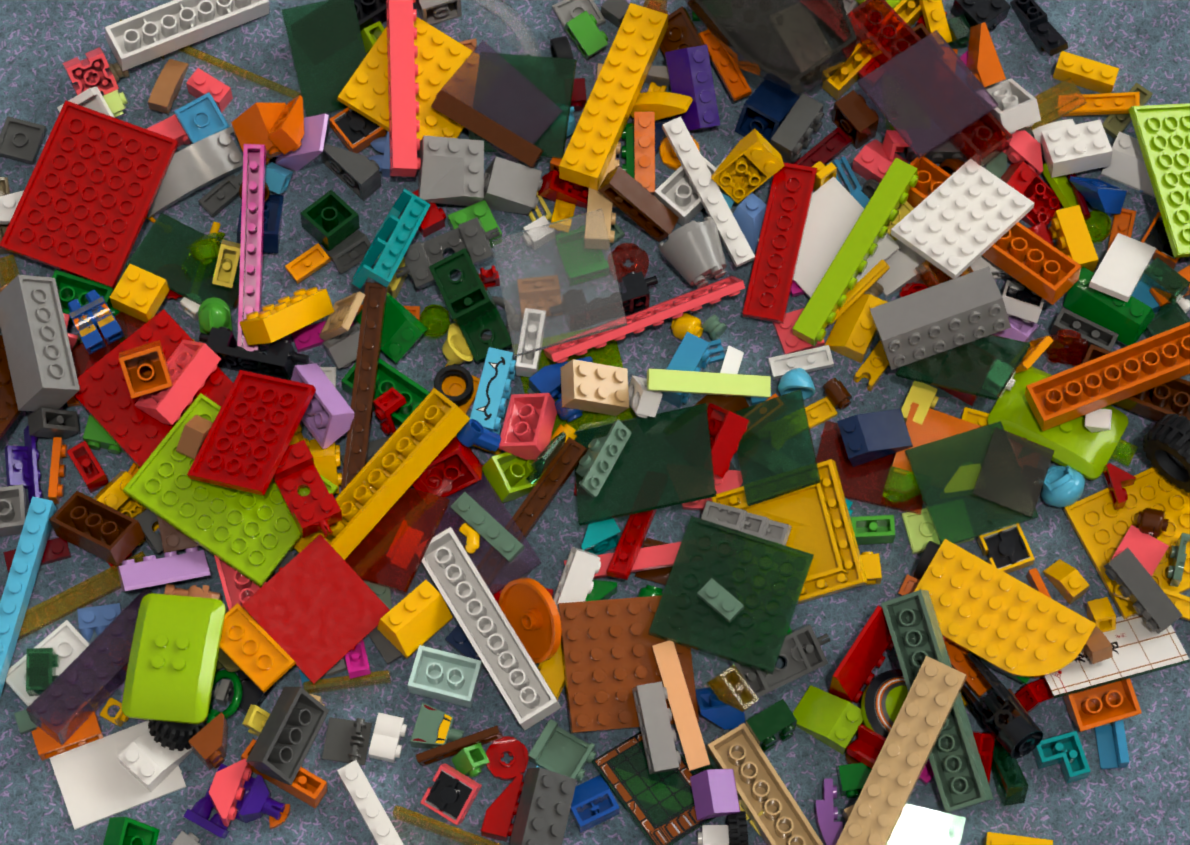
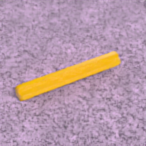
[833,260,890,323]

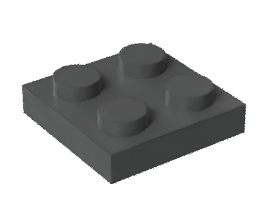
[0,116,47,165]

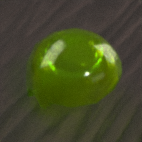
[1084,211,1112,243]
[419,304,450,338]

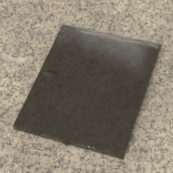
[972,427,1054,518]

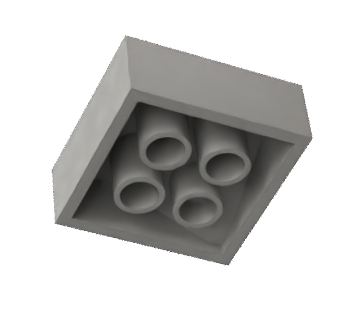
[418,135,484,206]

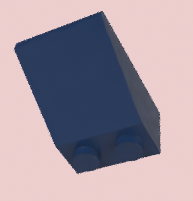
[237,195,284,253]
[837,408,913,467]

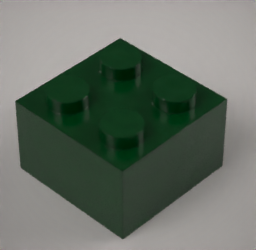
[300,190,360,251]
[746,699,797,752]

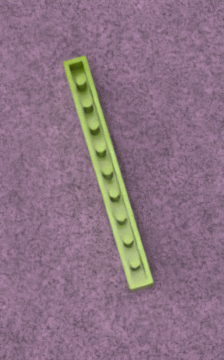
[792,158,919,346]

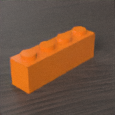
[634,112,655,195]
[241,739,327,809]

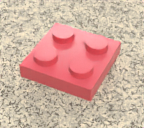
[772,308,825,355]

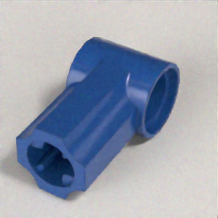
[457,419,501,452]

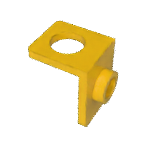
[100,698,129,727]

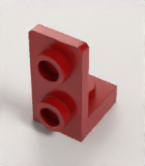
[373,387,407,436]
[1015,678,1062,713]

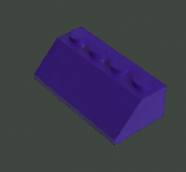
[665,45,720,131]

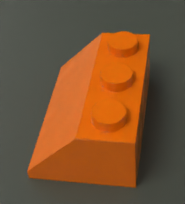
[1062,676,1142,732]

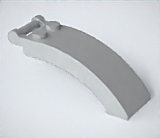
[147,126,243,218]

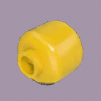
[671,313,703,340]

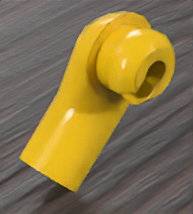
[459,523,480,554]

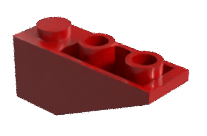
[481,774,524,842]

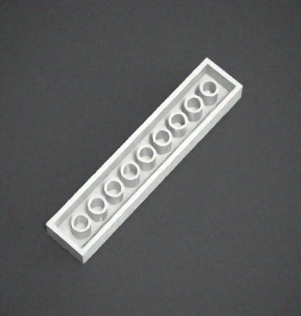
[414,527,562,730]

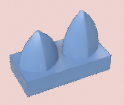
[368,132,391,177]

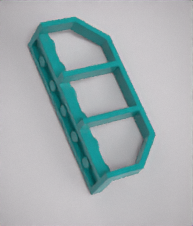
[351,189,431,289]

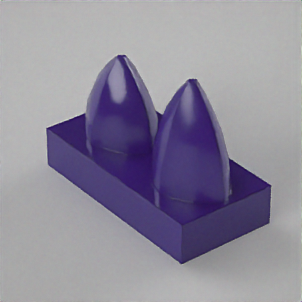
[183,795,229,839]

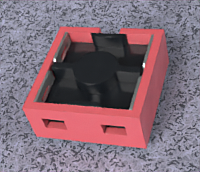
[420,763,482,825]

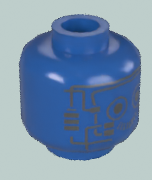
[555,393,584,423]

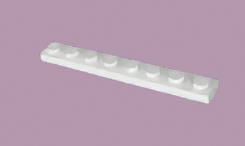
[662,116,755,268]

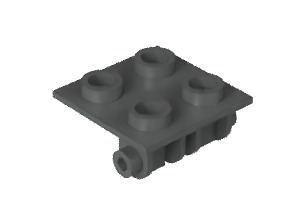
[322,717,372,765]

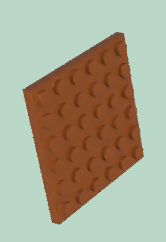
[557,594,699,734]

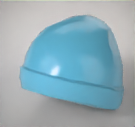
[778,368,816,401]

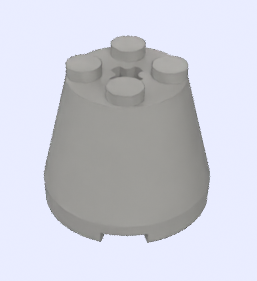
[658,216,727,289]

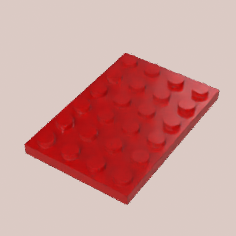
[187,370,316,496]

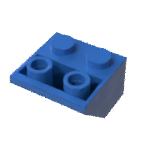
[570,775,620,833]

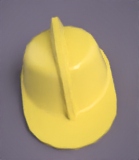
[442,323,474,365]

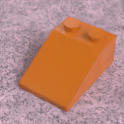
[966,22,1006,91]

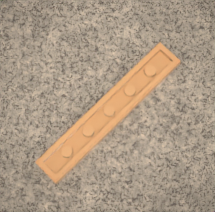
[652,639,711,771]

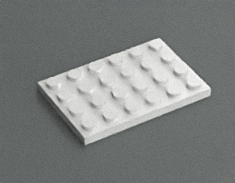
[891,158,1034,279]

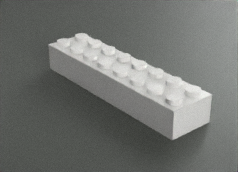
[105,0,269,71]

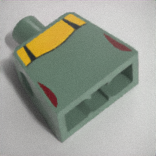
[410,703,464,749]

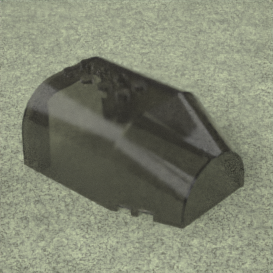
[684,0,857,93]

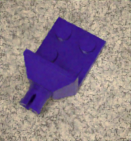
[205,764,285,823]

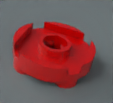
[486,736,529,781]

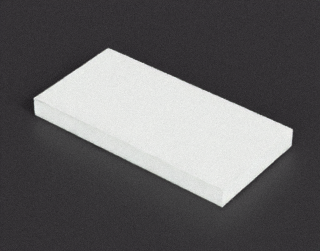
[1089,233,1156,302]
[5,620,95,708]

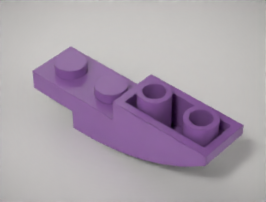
[814,779,844,845]

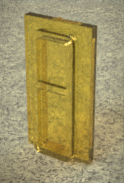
[1030,77,1086,130]

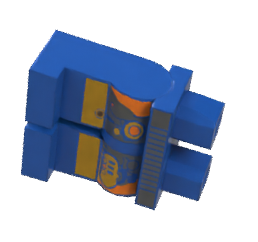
[68,290,125,355]

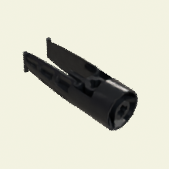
[960,653,1043,759]

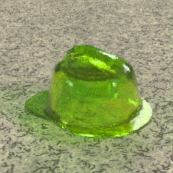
[186,232,225,265]

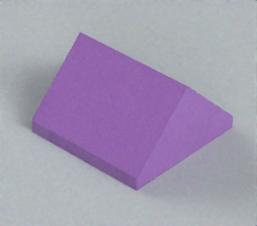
[690,769,740,821]

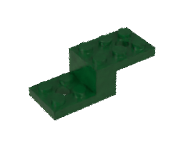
[429,248,514,364]

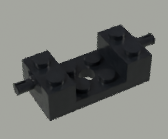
[549,271,658,333]
[199,327,309,380]

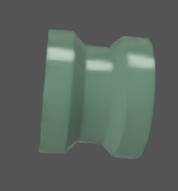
[702,314,727,341]

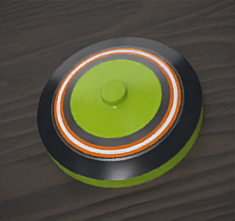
[861,669,909,739]

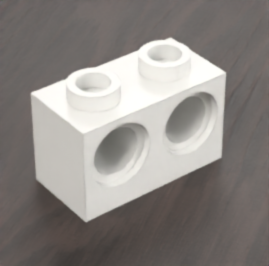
[628,375,663,418]

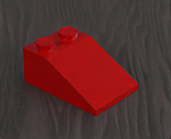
[412,437,483,506]

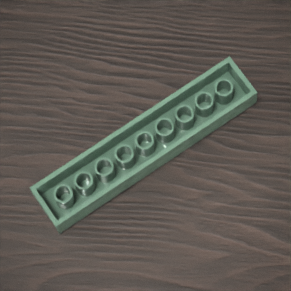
[881,590,993,813]

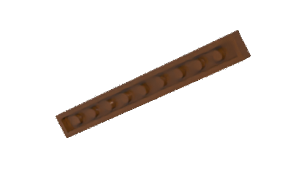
[341,282,387,491]

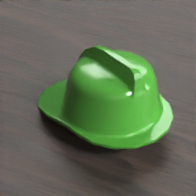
[198,297,232,334]

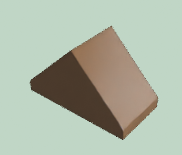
[176,415,213,460]

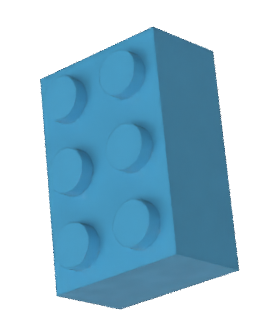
[661,332,711,408]

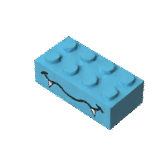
[470,347,516,435]

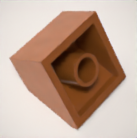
[188,712,229,770]

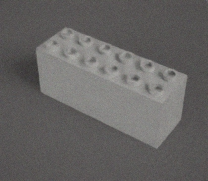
[870,266,1011,370]
[0,275,80,411]

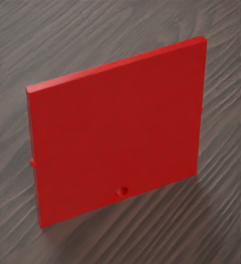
[241,534,390,684]

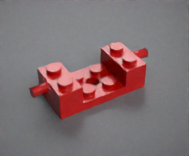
[272,440,342,538]

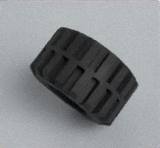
[148,718,207,751]

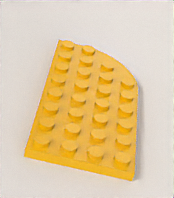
[914,539,1096,677]

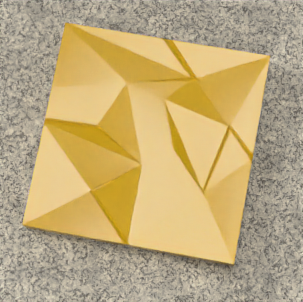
[711,459,868,619]

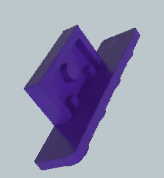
[5,425,42,506]

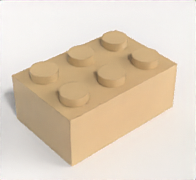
[560,359,629,416]

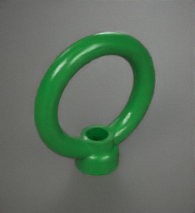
[207,670,243,723]

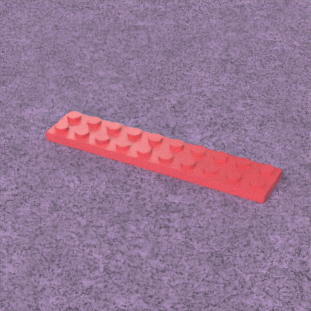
[542,275,745,363]

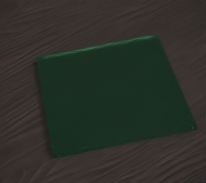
[574,403,717,526]

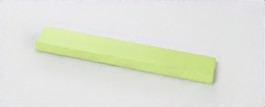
[647,369,771,398]

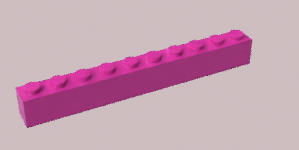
[237,144,266,352]

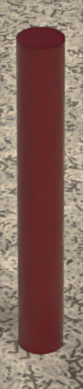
[1067,173,1091,220]

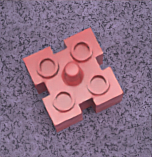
[62,47,119,95]

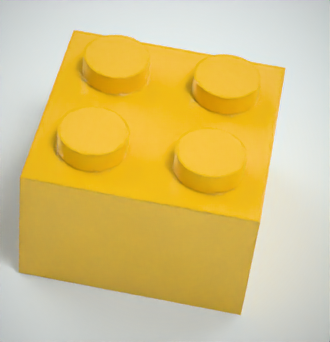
[109,264,169,323]

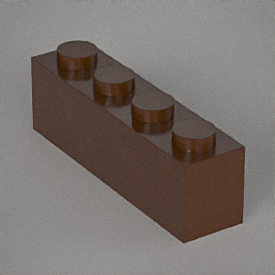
[598,166,679,242]

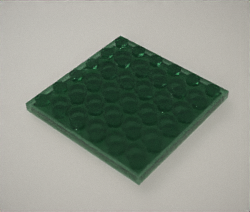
[649,516,814,674]

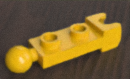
[854,341,889,391]

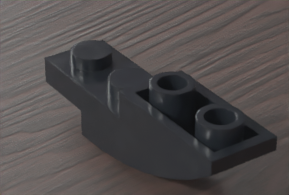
[1010,0,1068,56]

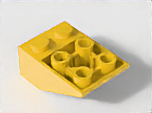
[711,129,784,204]
[93,471,159,546]

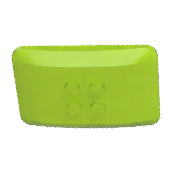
[987,366,1128,480]
[122,593,226,724]

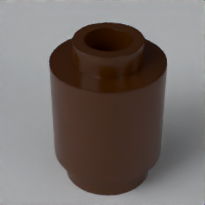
[822,378,852,410]

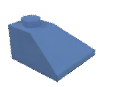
[733,193,767,254]

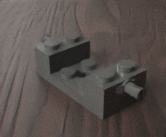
[395,217,500,289]
[723,624,830,701]

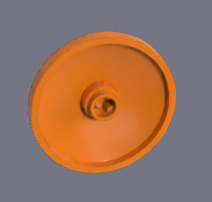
[498,578,562,664]

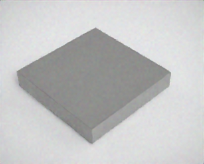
[552,0,606,40]

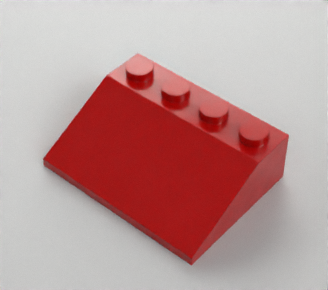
[829,605,894,704]

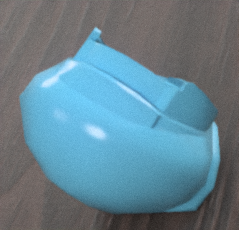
[1041,465,1086,508]

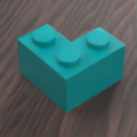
[1032,731,1091,784]

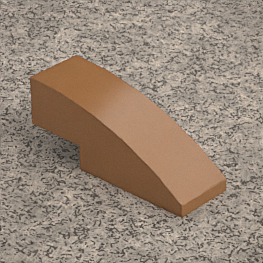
[148,59,189,114]
[1081,626,1113,664]

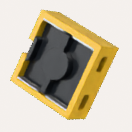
[977,522,1035,574]

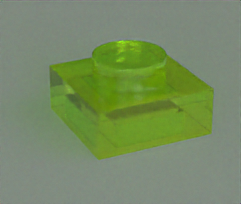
[1110,438,1138,467]

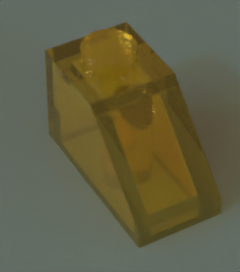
[707,664,759,712]

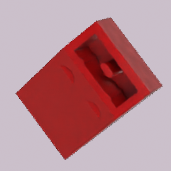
[1000,161,1062,227]

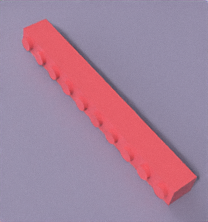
[386,0,421,177]

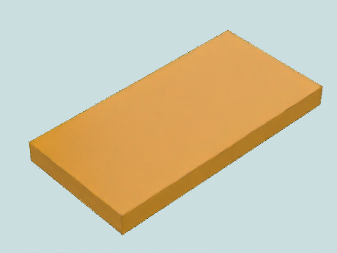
[220,603,296,693]

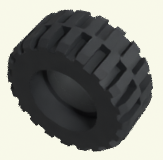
[1142,414,1190,493]

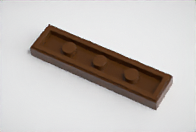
[416,725,503,766]

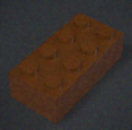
[49,491,145,567]

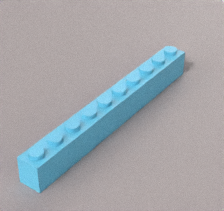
[0,496,57,697]

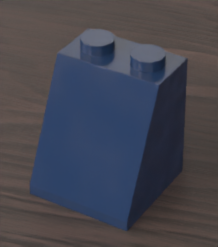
[735,78,800,143]

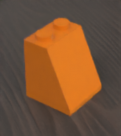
[231,102,286,165]
[119,340,173,399]

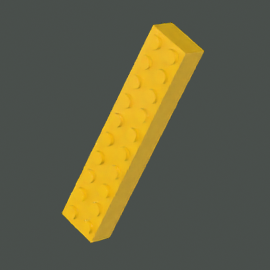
[559,3,668,191]
[293,388,470,560]

